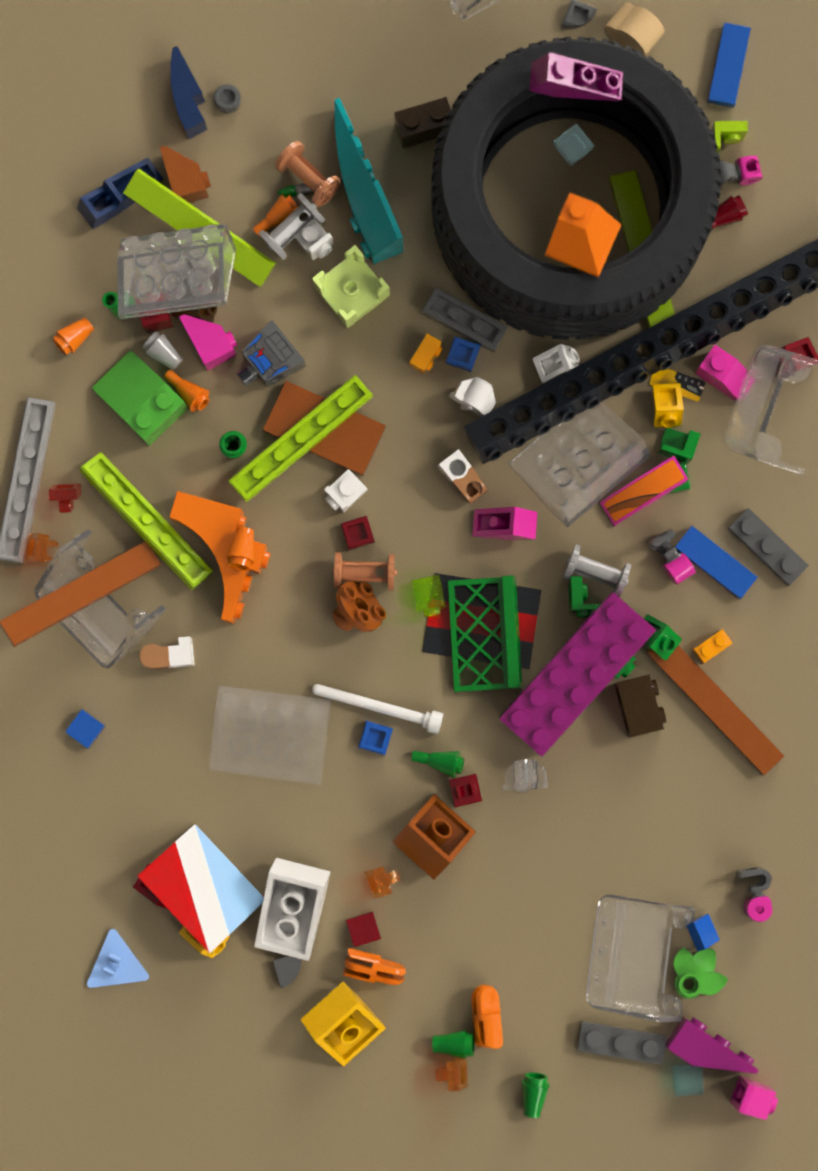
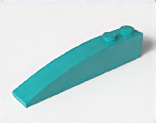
[334,98,404,265]

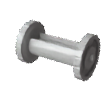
[258,193,325,260]
[563,544,632,597]

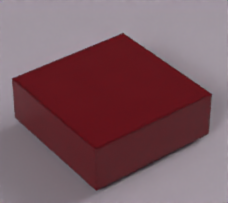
[340,515,375,551]
[346,911,381,947]

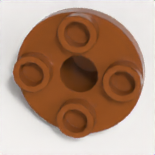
[332,581,387,632]

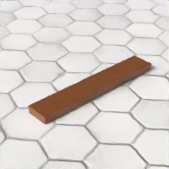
[0,542,161,647]
[646,645,784,775]

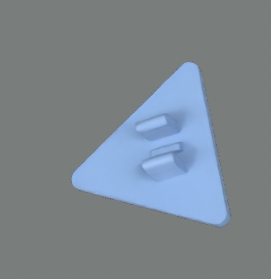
[87,929,149,988]

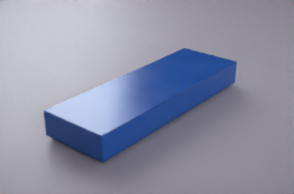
[708,22,751,108]
[675,526,758,600]

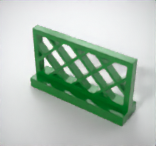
[448,575,523,692]

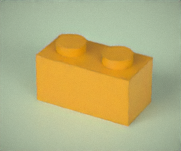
[409,333,443,374]
[692,629,733,664]

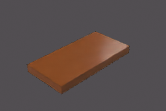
[263,381,386,476]

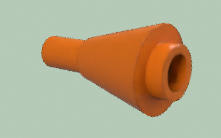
[252,194,298,237]
[164,370,210,412]

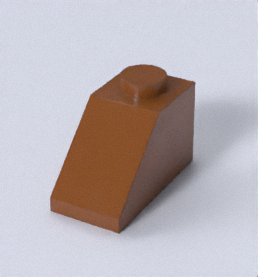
[160,146,211,203]

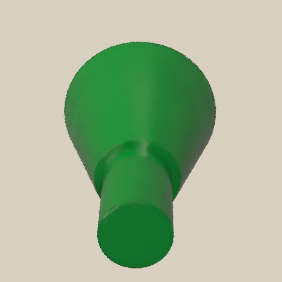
[411,750,465,778]

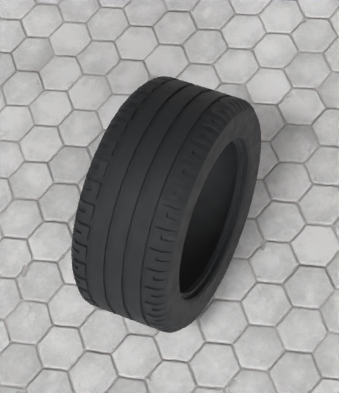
[431,36,721,340]

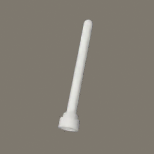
[312,684,444,735]

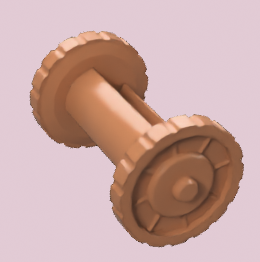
[275,141,341,207]
[332,552,397,591]

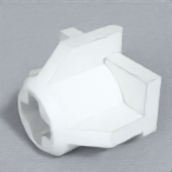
[449,377,496,417]

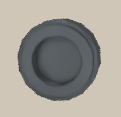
[214,84,242,114]

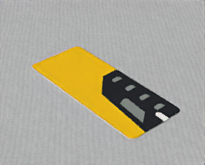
[649,369,705,402]

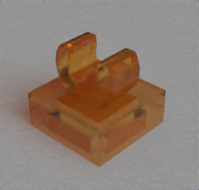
[24,533,59,563]
[364,866,401,899]
[435,1058,468,1091]

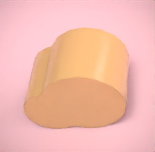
[604,2,664,56]

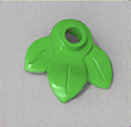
[673,947,728,999]

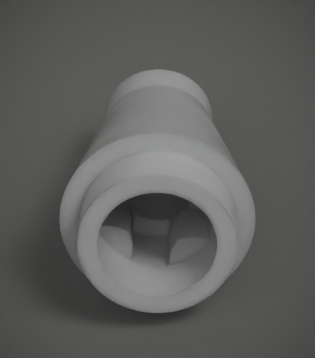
[142,331,184,371]

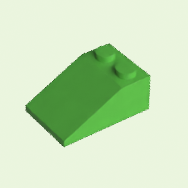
[92,350,188,446]

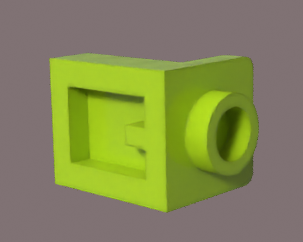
[711,121,748,153]

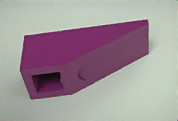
[530,52,623,101]
[665,1016,759,1074]

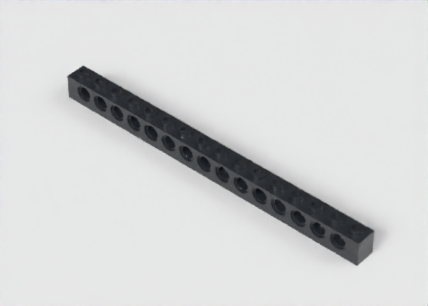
[464,239,818,464]

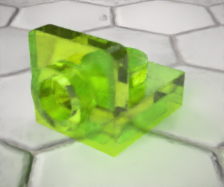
[412,575,446,617]

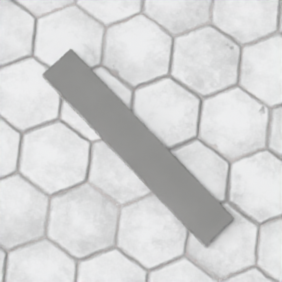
[0,397,56,564]

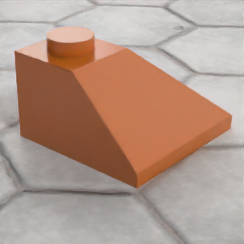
[545,193,621,278]

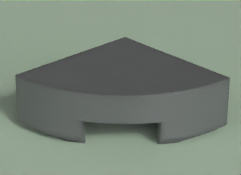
[562,0,597,29]
[273,956,302,988]

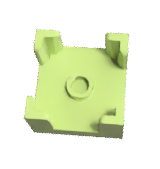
[312,245,390,329]

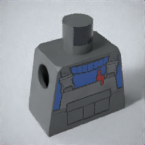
[236,320,306,387]

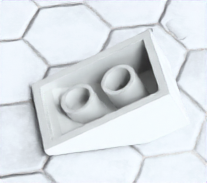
[254,858,331,961]

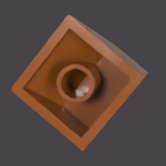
[392,794,476,880]

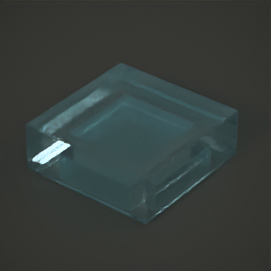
[553,124,594,166]
[672,1065,704,1096]

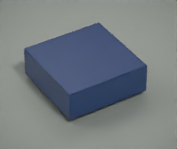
[446,336,481,372]
[65,709,105,748]
[358,721,393,755]
[686,914,720,951]

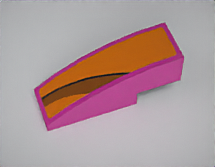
[600,456,689,526]

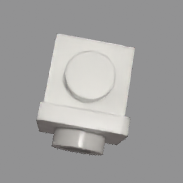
[294,219,334,261]
[532,344,580,384]
[324,469,368,513]

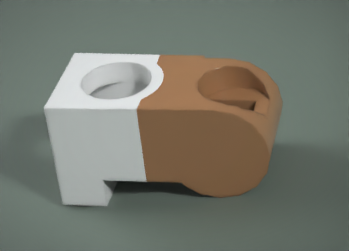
[437,449,488,504]
[140,636,195,669]

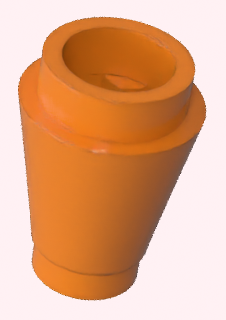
[52,317,94,356]
[226,527,254,571]

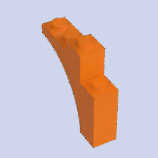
[169,491,271,624]

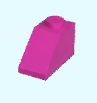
[179,315,238,371]
[695,345,756,404]
[472,507,537,540]
[729,1075,778,1120]

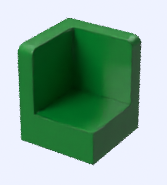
[657,428,701,464]

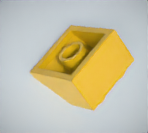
[300,981,386,1067]

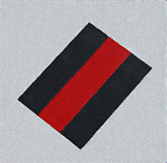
[422,573,541,669]

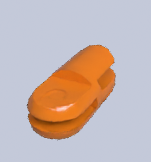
[342,948,406,985]
[471,985,503,1049]

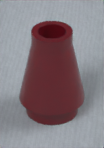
[712,195,748,229]

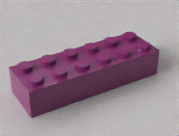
[499,591,656,757]

